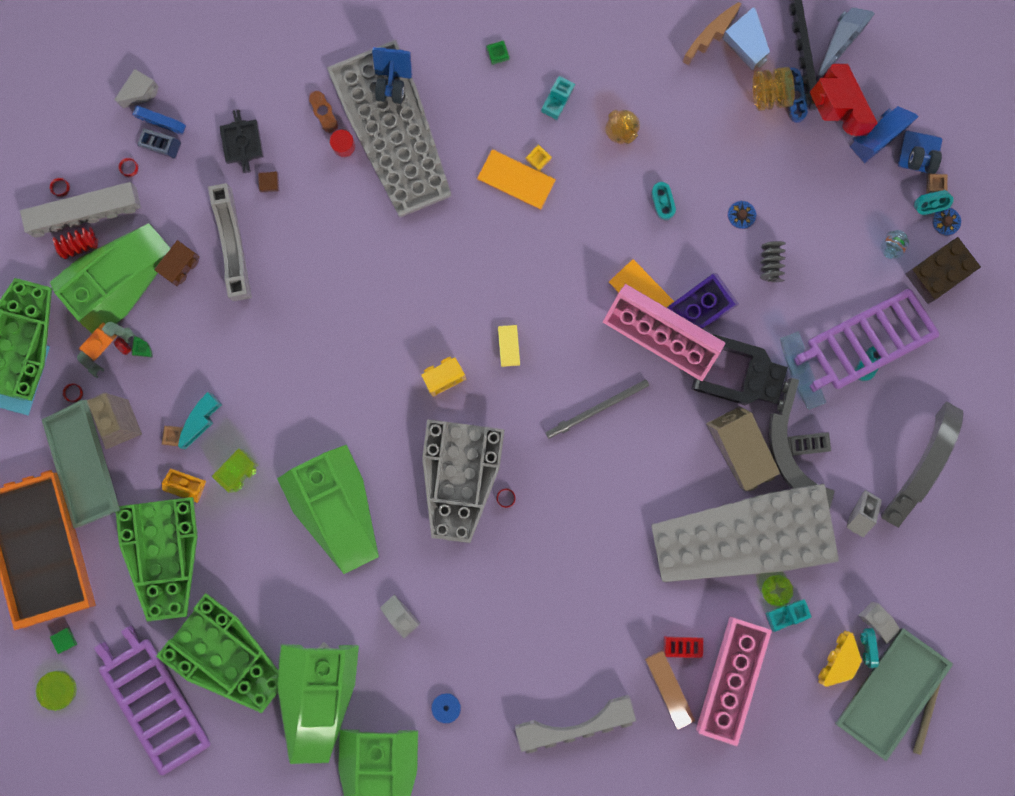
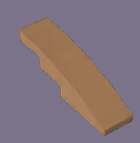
[682,2,742,66]
[645,650,695,729]

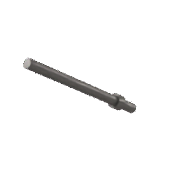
[545,379,649,439]

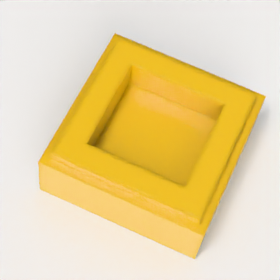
[525,145,552,171]

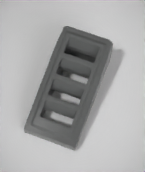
[788,432,831,456]

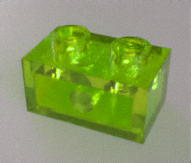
[211,448,259,493]

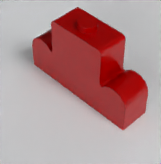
[810,64,877,136]

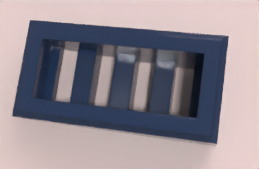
[137,128,181,159]

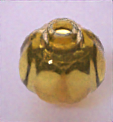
[605,110,640,144]

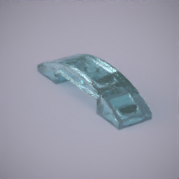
[780,331,827,410]

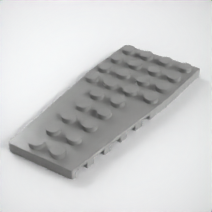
[327,40,451,217]
[651,484,839,582]

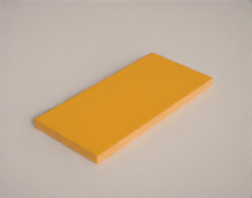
[477,149,556,210]
[608,259,675,308]

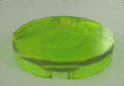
[36,670,77,711]

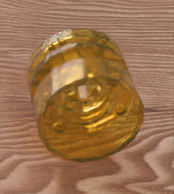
[752,67,795,111]

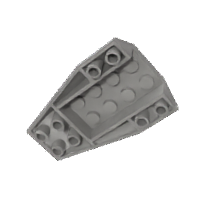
[422,419,505,543]

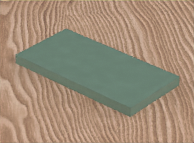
[42,400,120,528]
[835,628,953,761]

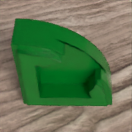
[132,336,152,357]

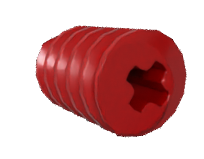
[53,227,98,259]

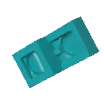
[541,76,575,120]
[765,599,812,632]

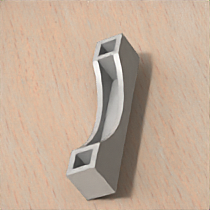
[208,183,252,301]
[515,695,636,753]

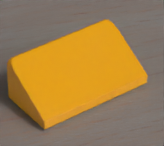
[162,468,206,503]

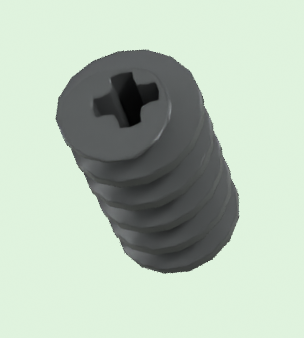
[760,241,786,283]

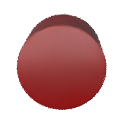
[330,129,355,157]

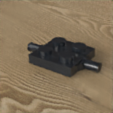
[219,109,264,173]

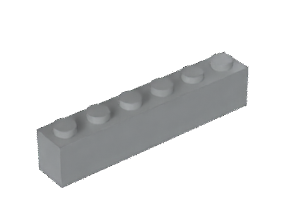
[20,182,141,237]

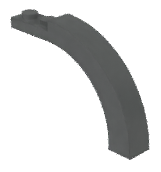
[768,378,835,509]
[881,401,963,528]

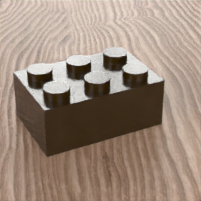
[905,237,981,304]

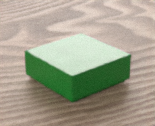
[486,40,510,65]
[50,627,78,654]

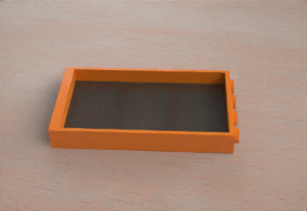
[0,470,96,630]

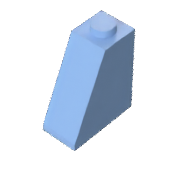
[723,7,770,71]

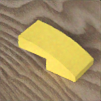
[498,325,520,367]

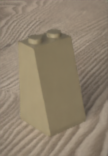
[87,393,142,449]
[706,406,780,491]

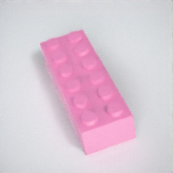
[603,284,725,381]
[696,616,772,746]

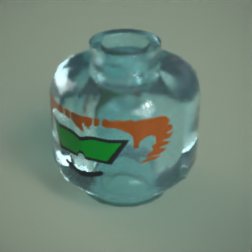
[880,230,910,259]

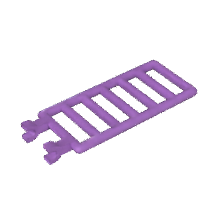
[793,289,939,392]
[94,626,210,775]

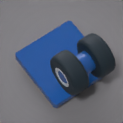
[372,47,412,104]
[898,130,942,174]

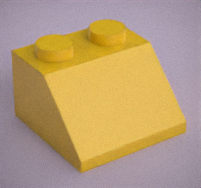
[421,357,467,397]

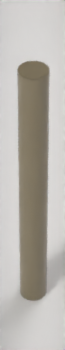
[913,683,941,755]

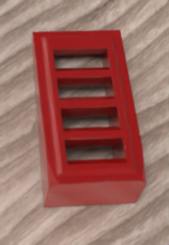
[664,636,703,658]

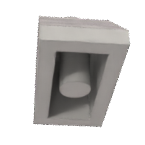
[114,69,159,108]
[847,490,882,537]
[380,594,420,638]
[858,602,901,644]

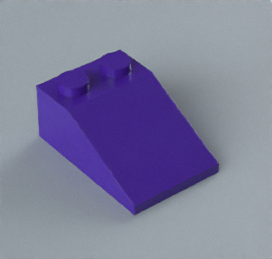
[667,273,739,329]

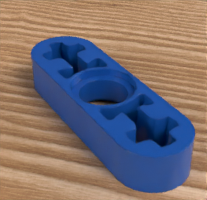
[783,67,808,123]
[132,106,186,135]

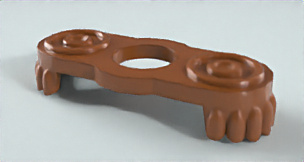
[309,91,338,133]

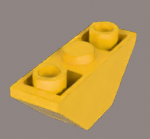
[818,630,862,687]

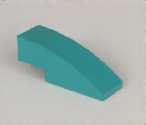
[178,392,222,450]

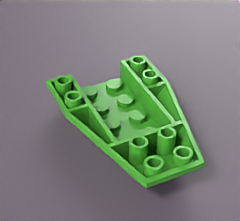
[50,223,170,333]
[0,278,52,401]
[277,445,379,574]
[116,497,198,621]
[156,593,278,713]
[277,644,359,764]
[339,729,418,796]

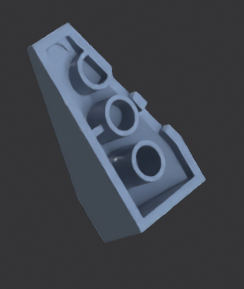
[816,7,875,82]

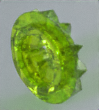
[762,575,793,606]

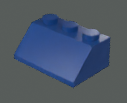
[850,106,919,164]

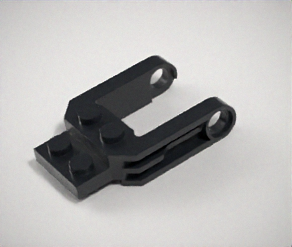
[691,334,788,406]

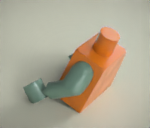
[77,322,136,378]

